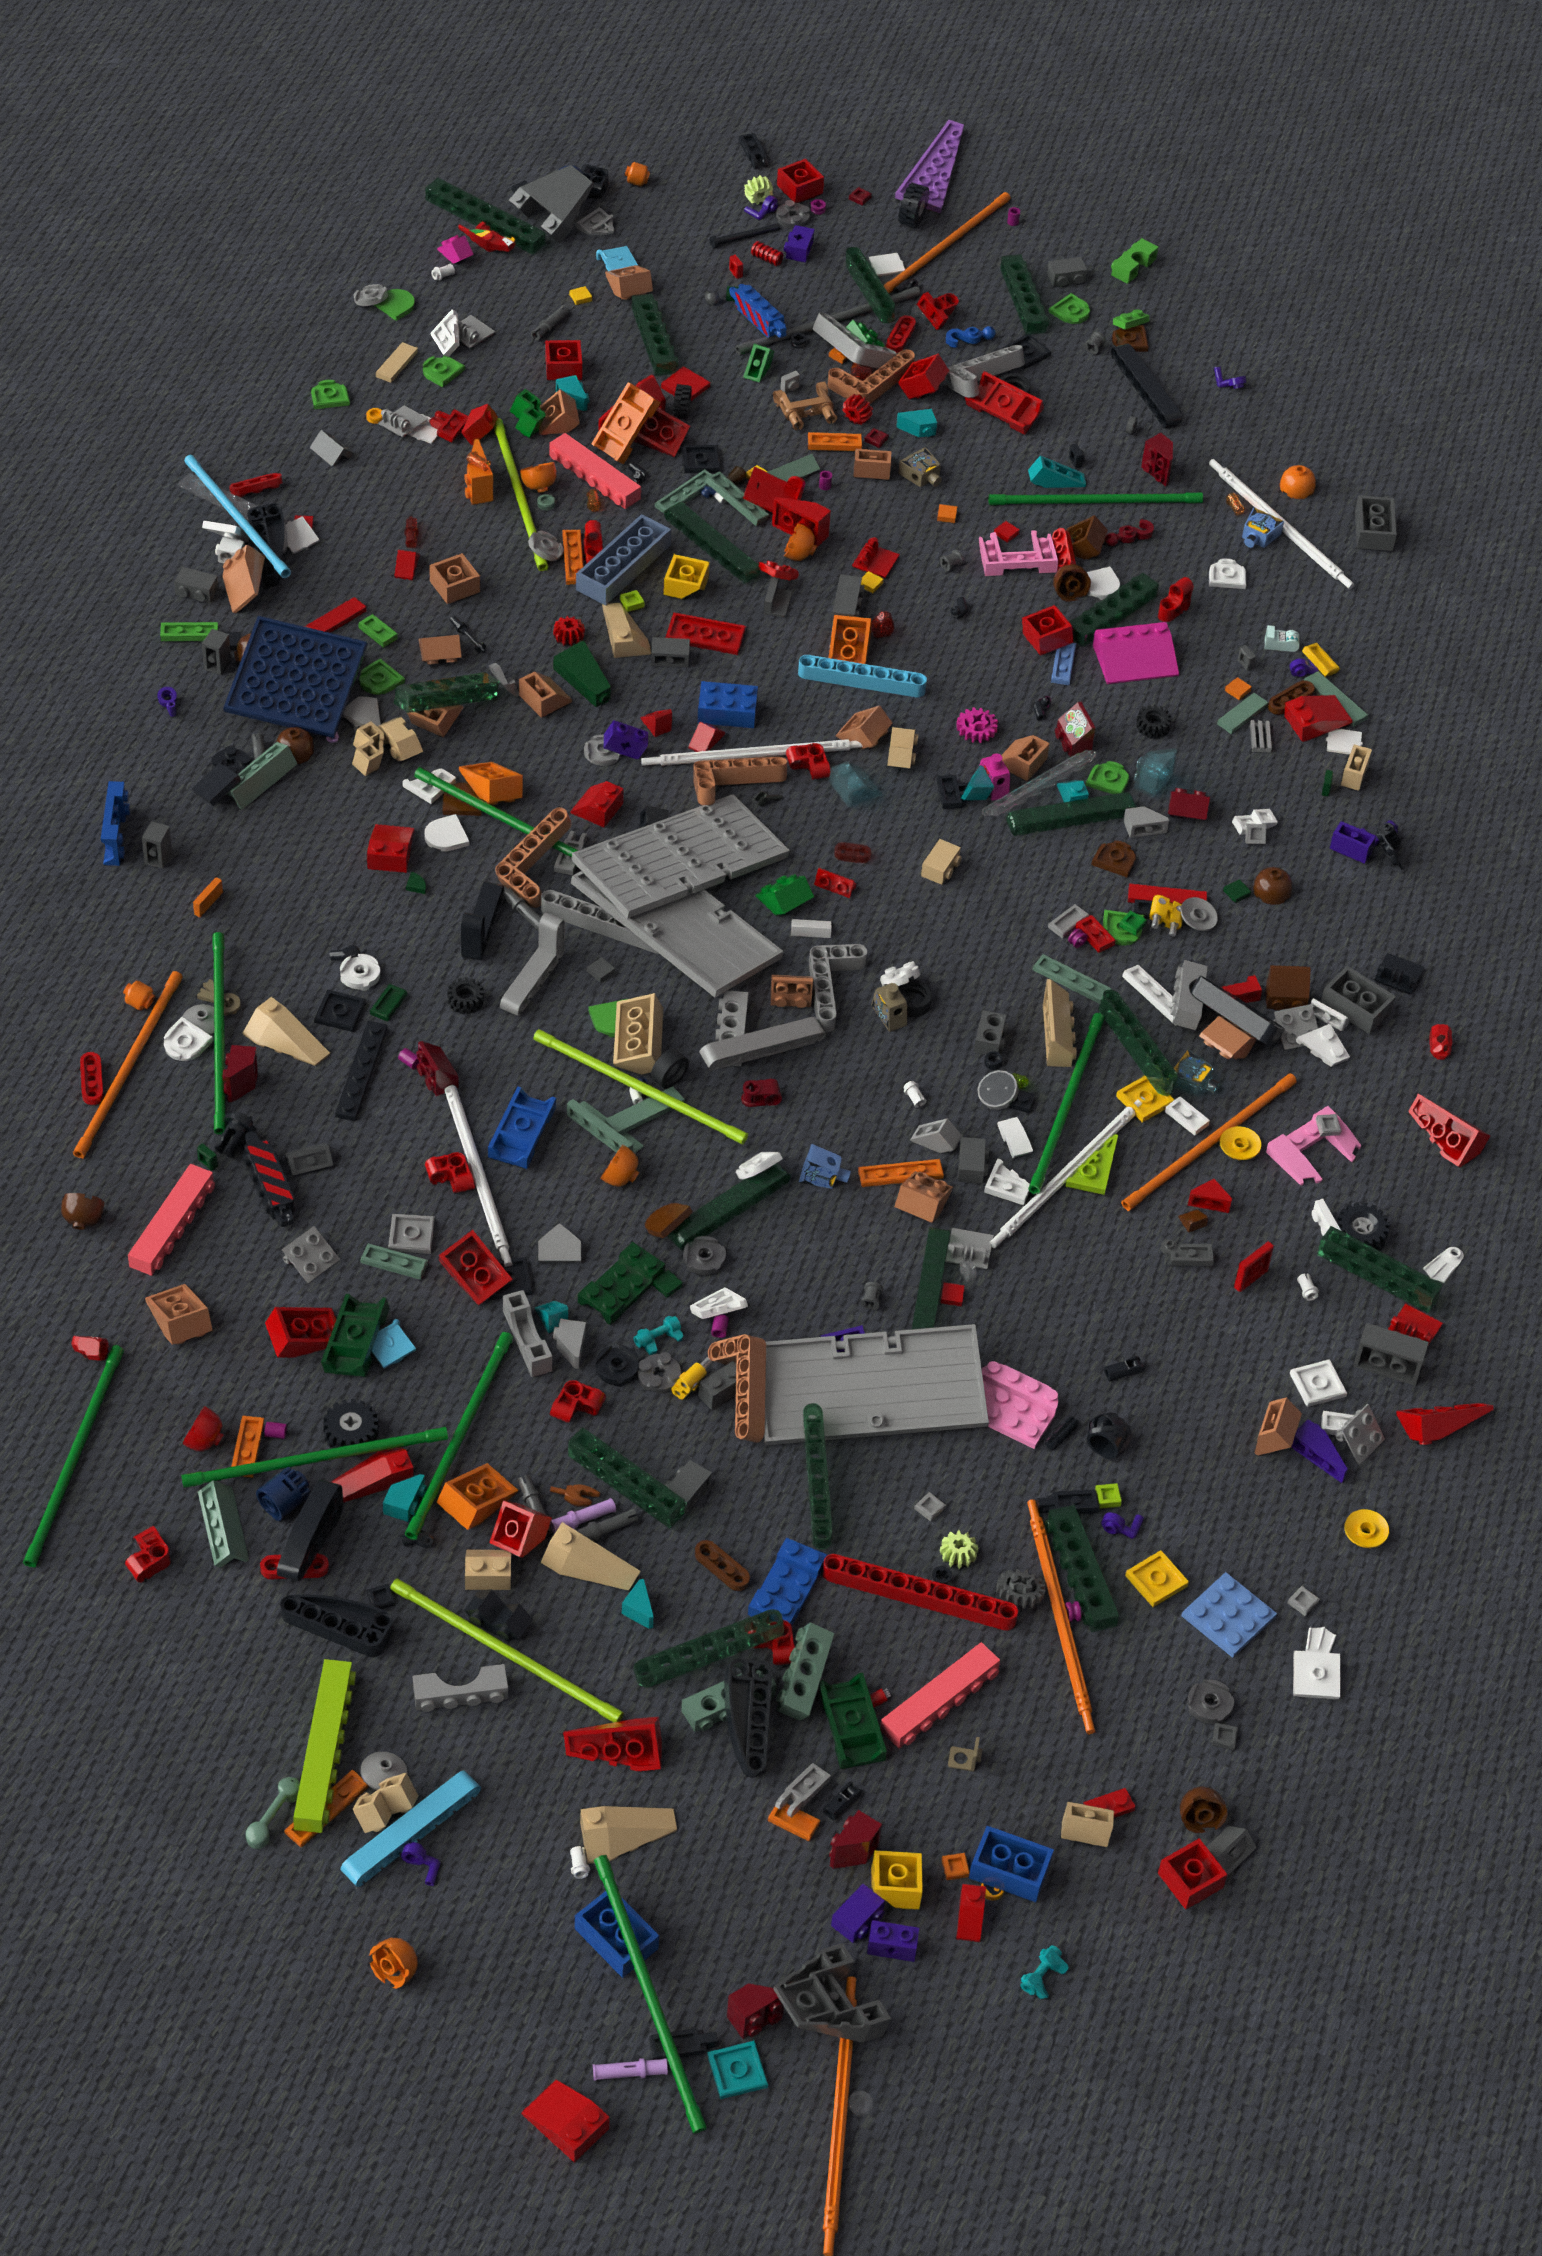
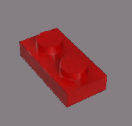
[1075,915,1115,953]
[1083,1788,1135,1818]

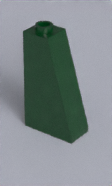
[553,641,611,707]

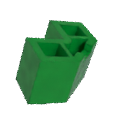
[510,389,546,438]

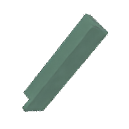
[226,742,297,809]
[567,1099,643,1154]
[198,1480,249,1567]

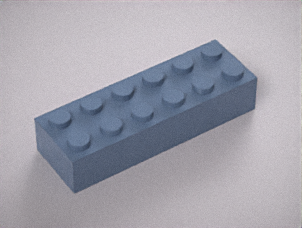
[576,514,671,605]

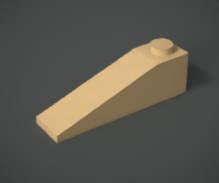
[602,603,651,658]
[243,997,330,1066]
[541,1522,641,1591]
[580,1806,677,1864]

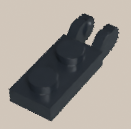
[738,133,768,169]

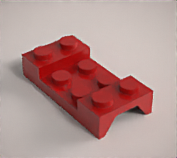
[965,371,1044,435]

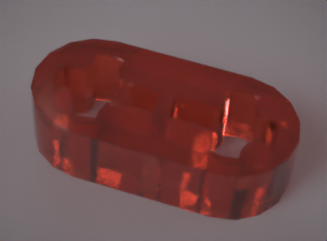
[834,842,871,863]

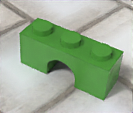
[1111,238,1158,284]

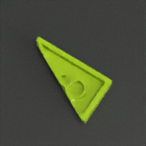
[1065,1134,1118,1195]

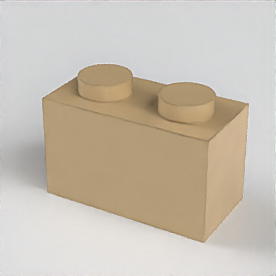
[1341,744,1372,791]
[921,839,962,885]
[1061,1802,1114,1847]

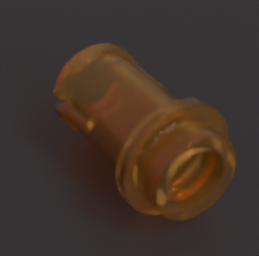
[466,451,491,471]
[587,489,601,512]
[1226,493,1246,516]

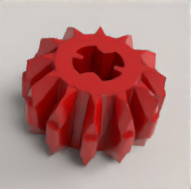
[842,394,873,425]
[553,616,585,646]

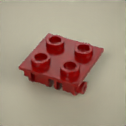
[852,537,900,578]
[1388,1303,1443,1347]

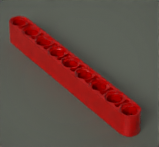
[823,1554,1018,1631]

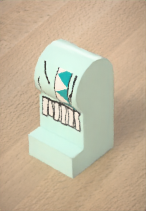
[1265,625,1300,652]

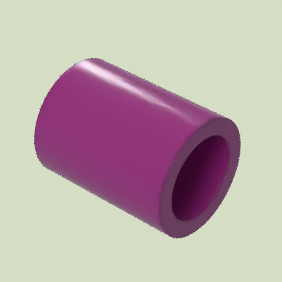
[1007,207,1020,226]
[819,471,832,490]
[398,1048,419,1070]
[711,1314,729,1338]
[265,1421,287,1439]

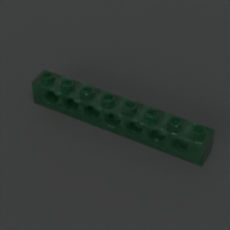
[425,178,545,255]

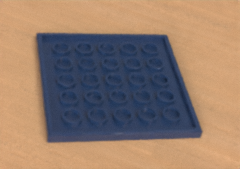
[223,616,368,738]

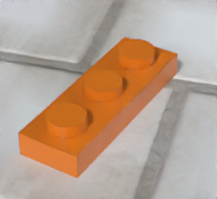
[808,432,862,451]
[231,1416,264,1478]

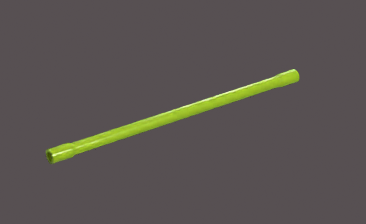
[494,418,548,571]
[533,1029,748,1145]
[390,1578,624,1723]

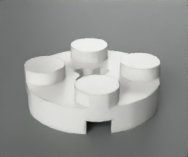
[340,954,380,991]
[880,961,920,986]

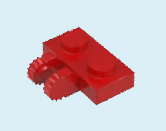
[429,409,468,443]
[758,560,799,581]

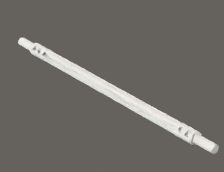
[1209,459,1355,589]
[641,739,863,766]
[444,1085,513,1267]
[989,1097,1145,1248]

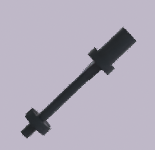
[450,616,486,653]

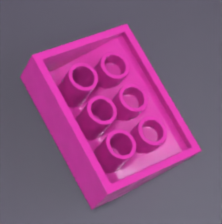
[1093,622,1179,684]

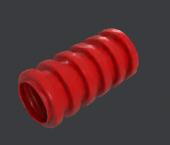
[751,241,783,266]

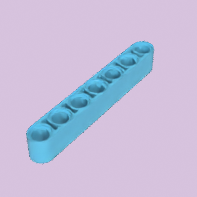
[798,655,927,697]
[341,1770,481,1887]

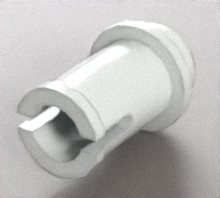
[432,264,455,280]
[904,1081,927,1108]
[1297,1273,1319,1301]
[570,1846,590,1879]

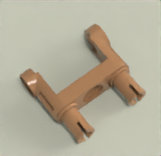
[773,382,837,430]

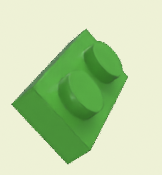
[1113,310,1150,329]
[358,614,398,648]

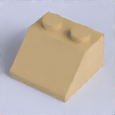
[465,1550,511,1590]

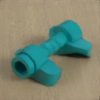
[633,1316,683,1355]
[1021,1945,1069,1999]

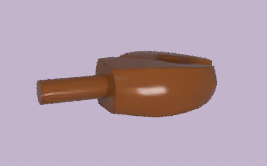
[550,1484,600,1507]

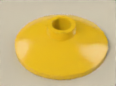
[1220,1126,1261,1160]
[1344,1509,1389,1548]

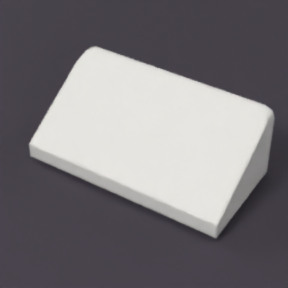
[791,919,831,938]
[1311,998,1350,1031]

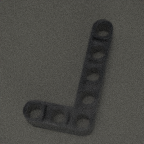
[461,881,504,960]

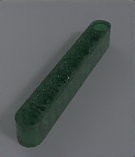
[846,247,895,323]
[664,502,761,584]
[1006,792,1136,836]
[1098,990,1178,1096]
[667,1162,791,1251]
[911,1227,950,1330]
[802,1403,832,1550]
[633,1609,785,1688]

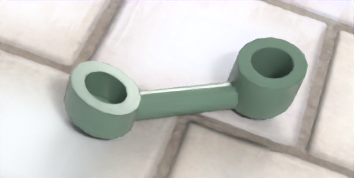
[246,1777,300,1849]

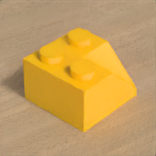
[664,554,710,599]
[871,1850,922,1910]

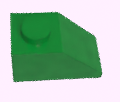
[743,344,775,383]

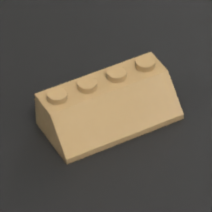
[1043,979,1076,1067]
[613,993,663,1075]

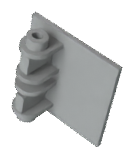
[458,315,495,348]
[378,405,428,437]
[1273,1004,1318,1050]
[282,1226,340,1283]
[946,1228,994,1269]
[1336,1404,1385,1465]

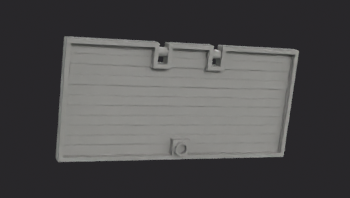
[571,794,790,919]
[571,871,783,997]
[764,1324,989,1445]

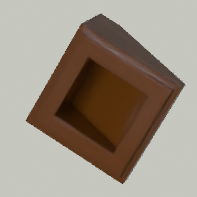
[1178,1209,1208,1233]

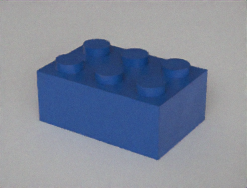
[697,681,758,728]
[969,1826,1054,1902]
[575,1891,659,1978]

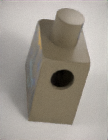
[898,447,942,487]
[871,983,907,1032]

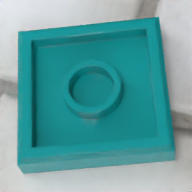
[707,2041,768,2099]

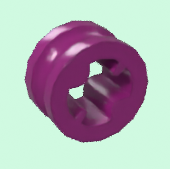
[810,199,826,215]
[1068,928,1088,948]
[1065,1601,1081,1622]

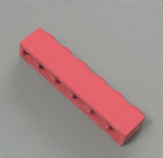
[549,433,641,509]
[128,1164,215,1276]
[880,1642,1000,1749]

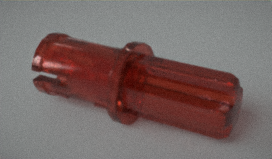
[404,516,419,548]

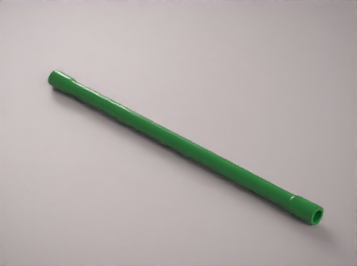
[988,492,1203,505]
[414,767,579,858]
[212,932,226,1134]
[1028,1013,1105,1194]
[405,1332,513,1540]
[23,1345,124,1568]
[181,1427,448,1488]
[594,1855,707,2134]

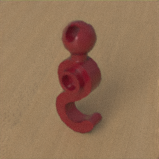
[1105,519,1154,546]

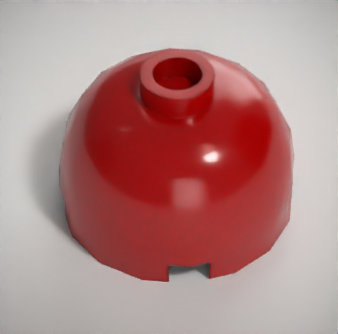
[182,1406,224,1452]

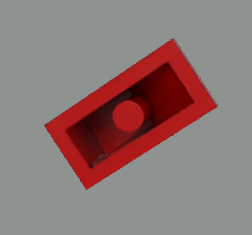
[461,404,498,445]
[956,1884,986,1942]

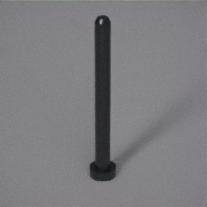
[709,224,780,248]

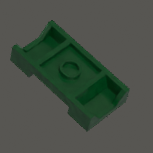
[578,1242,665,1325]
[321,1294,390,1377]
[817,1673,887,1769]

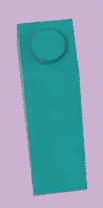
[1028,455,1086,488]

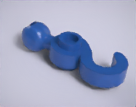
[945,326,996,348]

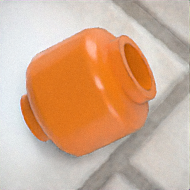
[625,162,650,187]
[123,980,155,1010]

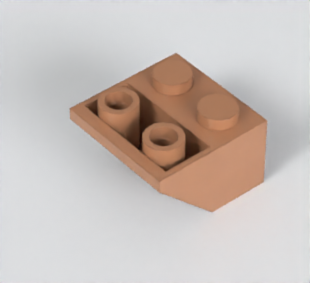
[854,449,891,480]
[519,672,572,717]
[407,692,463,738]
[1001,735,1050,781]
[771,975,813,1008]
[1199,1016,1257,1060]
[895,1171,953,1223]
[1255,1397,1302,1455]

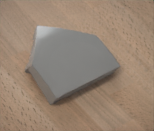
[576,207,614,235]
[489,663,519,697]
[342,697,381,730]
[538,1223,581,1263]

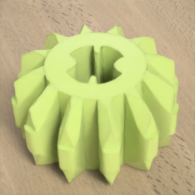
[744,175,773,205]
[940,1530,978,1569]

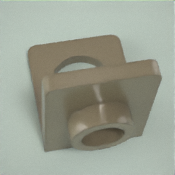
[948,1737,982,1772]

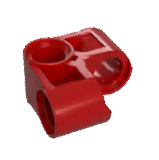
[584,520,603,564]
[1158,577,1194,622]
[786,743,830,780]
[425,1152,475,1193]
[550,1380,606,1423]
[125,1526,171,1583]
[747,1620,795,1665]

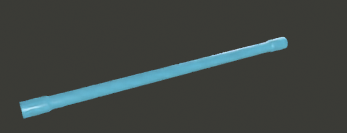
[184,455,291,578]

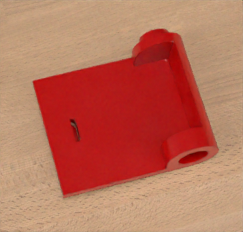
[743,466,806,513]

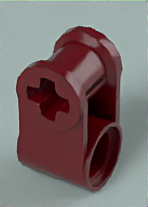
[741,1079,782,1107]

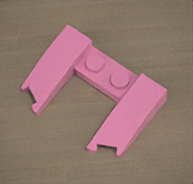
[979,530,1058,576]
[1266,1106,1361,1185]

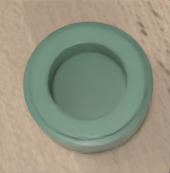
[537,494,555,510]

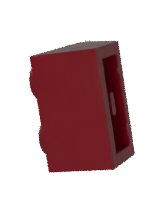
[1141,433,1173,487]
[1168,788,1210,820]
[416,1041,459,1096]
[223,1045,258,1102]
[829,1810,882,1869]
[727,1983,784,2039]

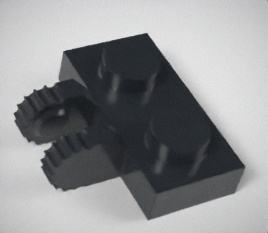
[937,775,972,809]

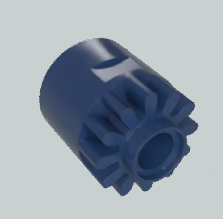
[256,1467,310,1521]

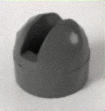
[705,292,719,305]

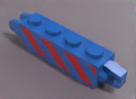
[729,284,787,338]

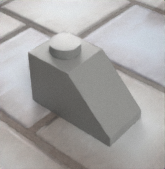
[1124,806,1169,838]
[910,1118,962,1153]
[553,1319,586,1369]

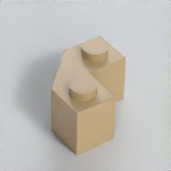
[377,717,423,761]
[352,721,384,776]
[887,727,918,768]
[353,1773,418,1833]

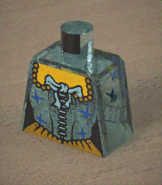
[1167,1050,1220,1097]

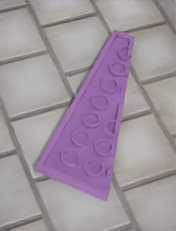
[895,120,964,213]

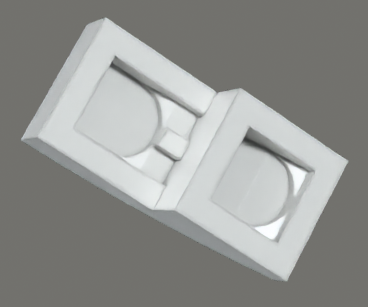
[1232,809,1278,835]
[997,1117,1033,1158]

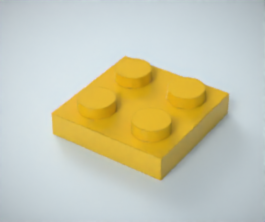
[1116,1074,1174,1123]
[1125,1550,1189,1607]

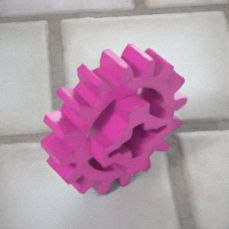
[957,707,998,743]

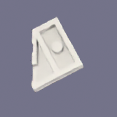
[430,309,459,357]
[202,521,249,542]
[403,768,456,804]
[1296,1024,1350,1067]
[984,1159,1030,1205]
[690,1287,748,1319]

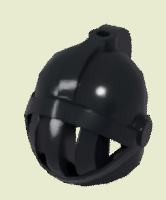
[1086,1412,1132,1459]

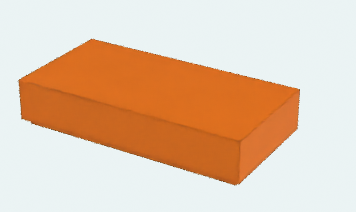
[193,877,223,917]
[768,1804,820,1841]

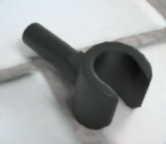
[755,791,783,806]

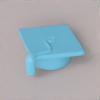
[596,246,638,271]
[371,1319,416,1368]

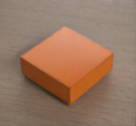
[937,504,957,523]
[1225,677,1252,700]
[941,1853,970,1880]

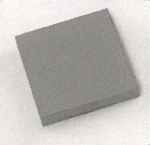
[388,1214,435,1254]

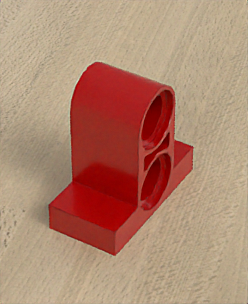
[916,292,959,330]

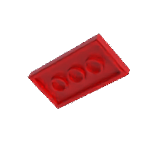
[665,612,746,655]

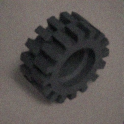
[673,384,692,418]
[1136,705,1172,739]
[447,977,484,1014]

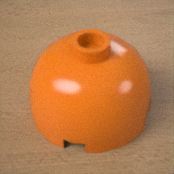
[520,462,557,493]
[1280,465,1316,499]
[784,523,817,561]
[600,1145,639,1187]
[369,1938,418,1989]

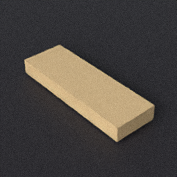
[376,342,418,383]

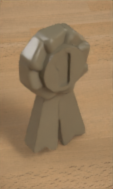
[197,979,240,1016]

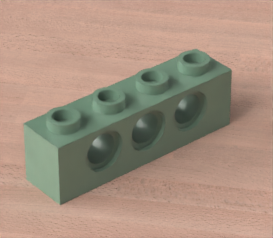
[776,1623,834,1721]
[681,1671,776,1732]

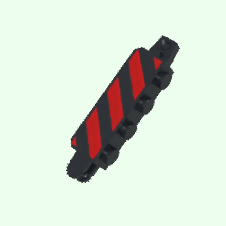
[242,1131,295,1227]

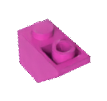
[437,235,474,264]

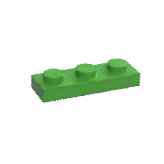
[160,622,218,641]

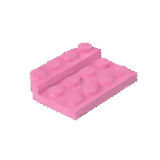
[982,1361,1058,1449]

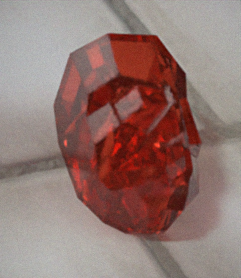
[851,362,873,381]
[871,611,894,638]

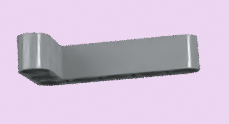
[812,312,897,368]
[946,345,1025,397]
[500,912,565,1016]
[809,944,867,1032]

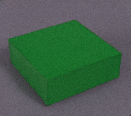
[1119,910,1147,936]

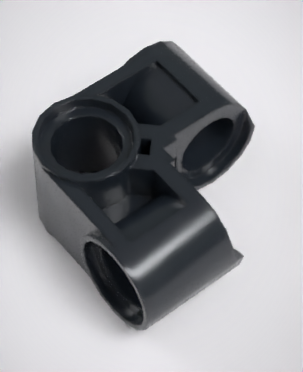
[581,164,609,198]

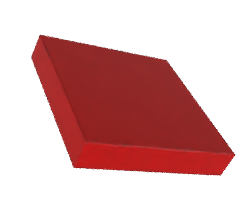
[661,366,710,401]
[1234,1241,1274,1292]

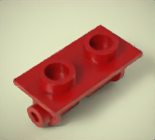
[814,868,857,898]

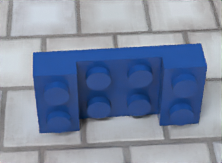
[101,781,130,866]
[488,1086,556,1169]
[748,1538,827,1627]

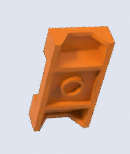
[591,382,661,464]

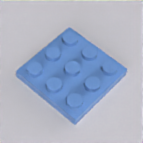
[1181,1572,1277,1658]

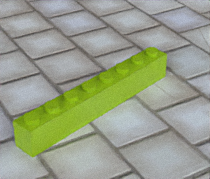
[293,1659,356,1833]

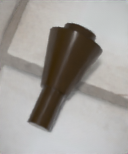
[726,466,747,485]

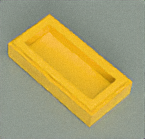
[1302,643,1340,677]

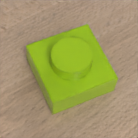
[620,590,644,612]
[1095,1483,1122,1509]

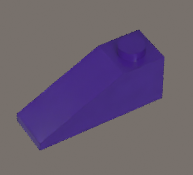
[1291,1419,1348,1483]

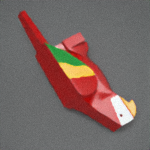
[458,221,516,252]

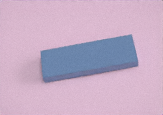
[1051,643,1076,685]

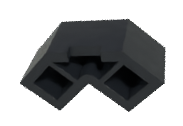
[464,1589,533,1641]

